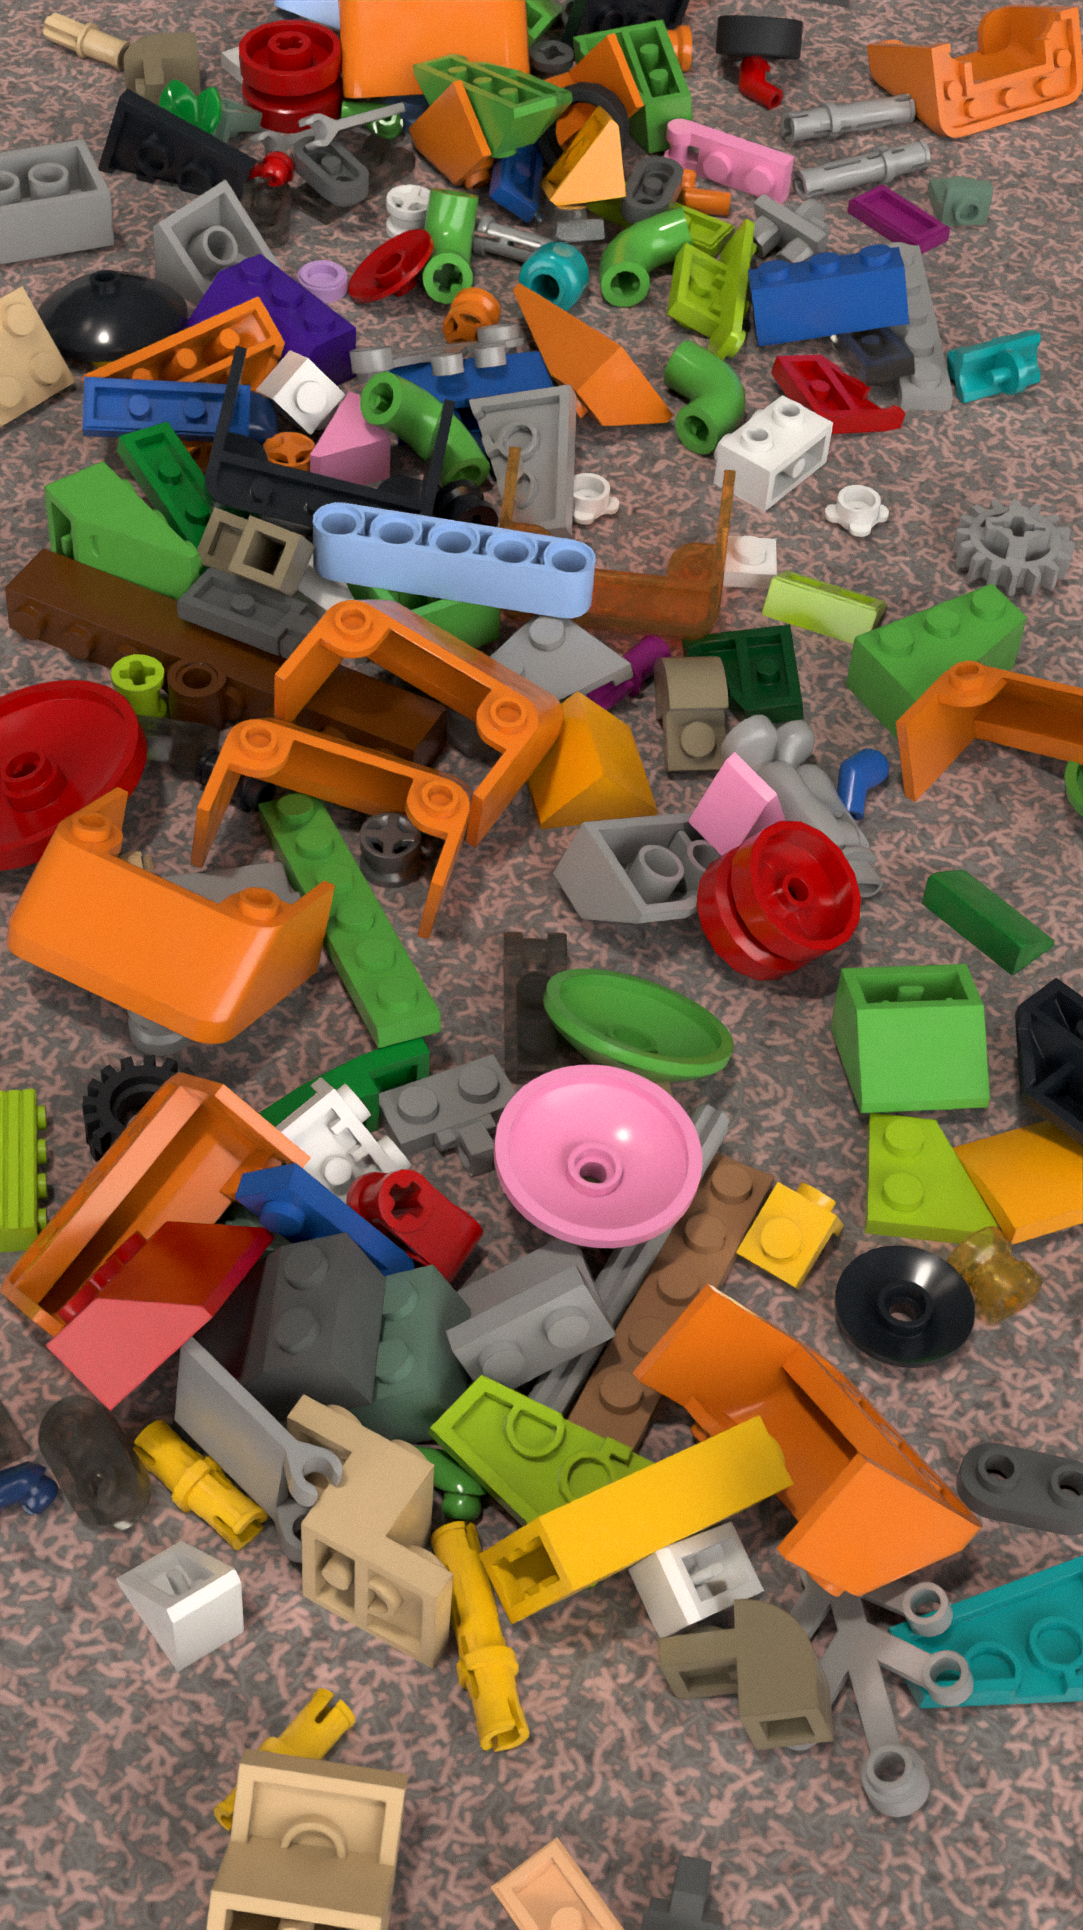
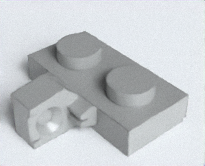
[379,1054,517,1178]

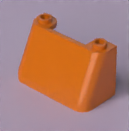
[338,0,530,98]
[867,4,1083,138]

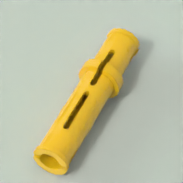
[430,1521,530,1752]

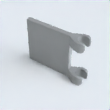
[249,102,406,164]
[174,1337,343,1563]

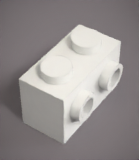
[714,395,833,512]

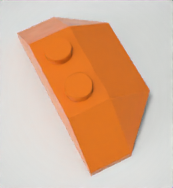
[81,296,285,393]

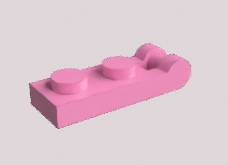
[664,119,794,204]

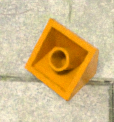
[541,105,626,207]
[526,691,658,830]

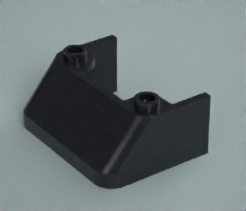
[204,346,456,537]

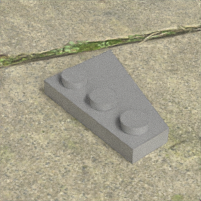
[469,384,577,538]
[440,614,634,758]

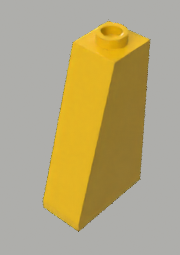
[479,1415,794,1625]

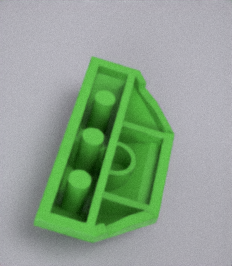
[413,53,573,158]

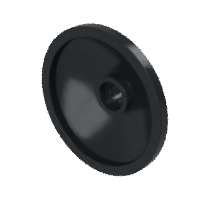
[37,270,188,362]

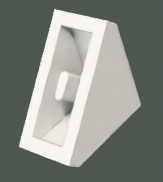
[628,1521,764,1638]
[116,1540,244,1672]

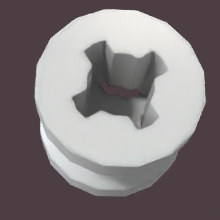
[386,184,430,238]

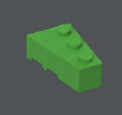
[846,583,1027,740]

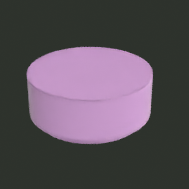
[297,260,348,303]

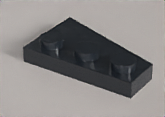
[560,0,690,61]
[98,89,257,201]

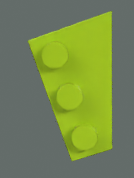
[427,1375,654,1590]

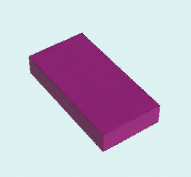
[847,184,951,254]

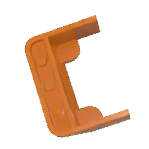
[408,33,644,191]
[274,599,564,848]
[896,661,1083,802]
[190,717,473,939]
[6,787,335,1044]
[0,1072,311,1337]
[632,1283,983,1597]

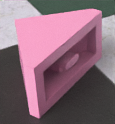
[310,391,391,486]
[688,752,786,856]

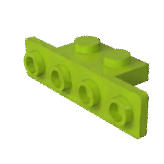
[667,218,757,360]

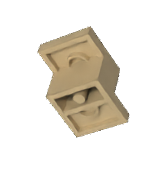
[0,286,76,427]
[287,1394,453,1669]
[206,1748,409,1930]

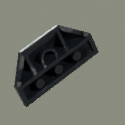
[1015,978,1083,1147]

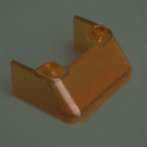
[500,446,736,640]

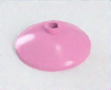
[493,1065,702,1248]

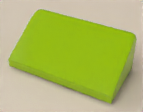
[762,570,888,644]

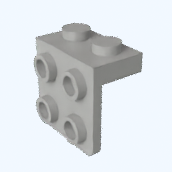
[446,1239,616,1389]

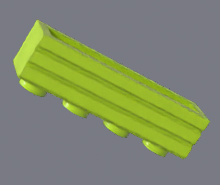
[0,1089,48,1252]

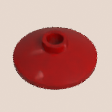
[348,229,434,303]

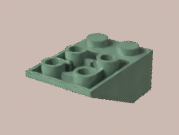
[279,1265,471,1444]

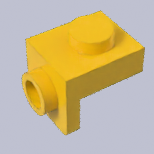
[736,1182,844,1290]

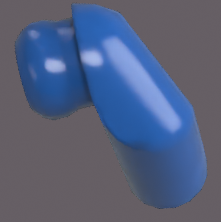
[837,748,889,821]

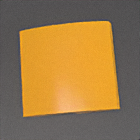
[953,1120,1083,1245]

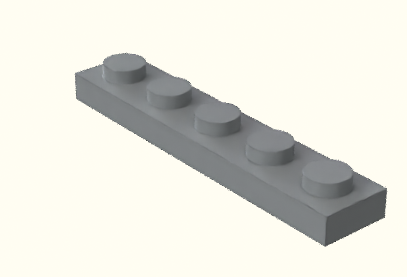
[871,242,953,410]

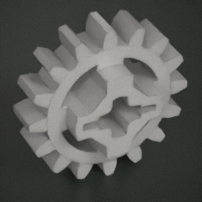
[952,499,1075,596]

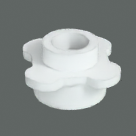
[573,473,619,525]
[824,485,889,537]

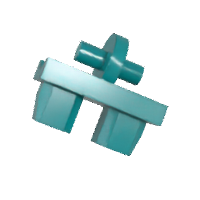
[947,329,1041,403]

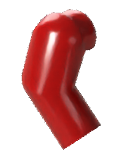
[738,55,783,110]
[249,151,295,190]

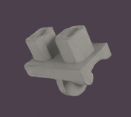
[753,194,830,263]

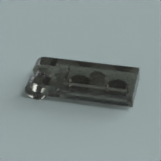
[291,133,416,225]
[502,931,571,1085]

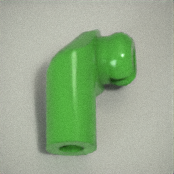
[341,100,403,140]

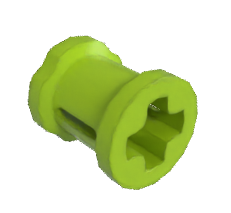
[111,654,167,731]

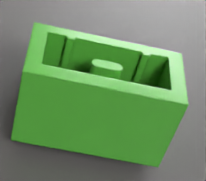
[830,964,990,1113]

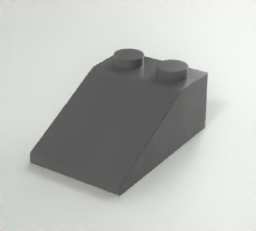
[171,1232,386,1440]

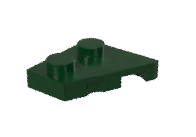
[682,624,804,724]

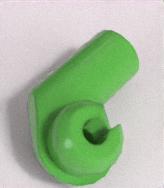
[414,1446,487,1520]

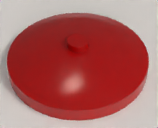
[0,680,148,871]

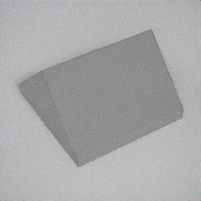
[153,179,281,306]

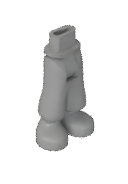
[721,715,884,897]

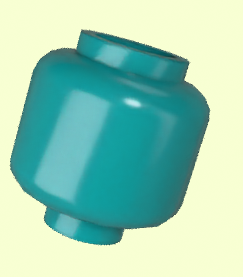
[518,242,589,311]

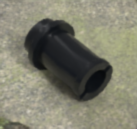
[195,749,276,813]

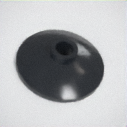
[834,1245,975,1368]

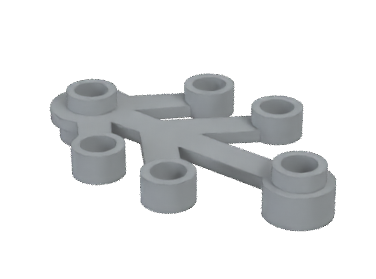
[349,323,525,384]
[787,1566,974,1817]

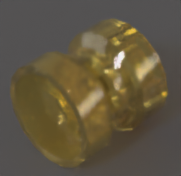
[947,1226,1043,1324]

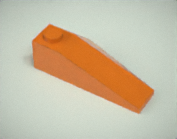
[513,283,674,426]

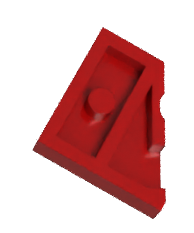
[771,354,906,435]

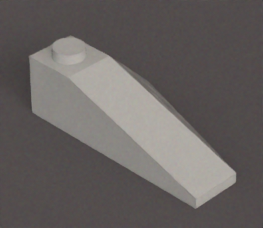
[553,812,721,924]

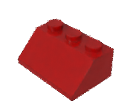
[45,1221,275,1411]

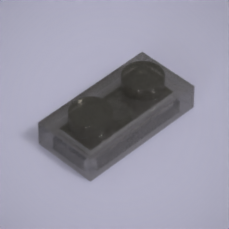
[531,198,604,243]
[830,327,915,386]

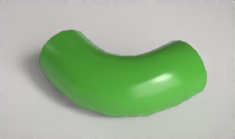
[421,188,479,304]
[598,207,693,308]
[663,340,745,455]
[360,371,490,488]

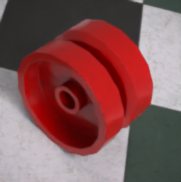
[239,20,344,134]
[696,821,861,981]

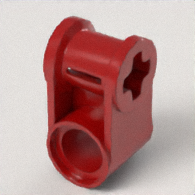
[346,1169,483,1285]

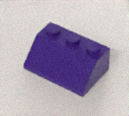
[186,254,356,414]

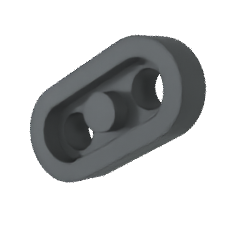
[293,136,369,207]
[621,156,683,225]
[956,1443,1083,1536]

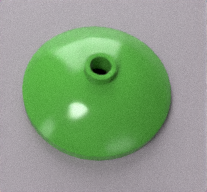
[543,968,734,1083]

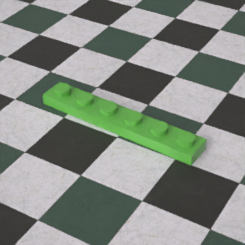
[258,793,441,1048]

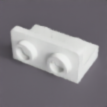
[275,1077,412,1203]

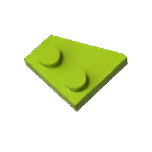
[864,1113,998,1248]

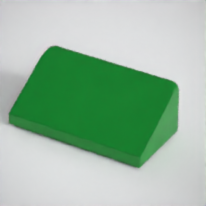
[921,869,1055,976]

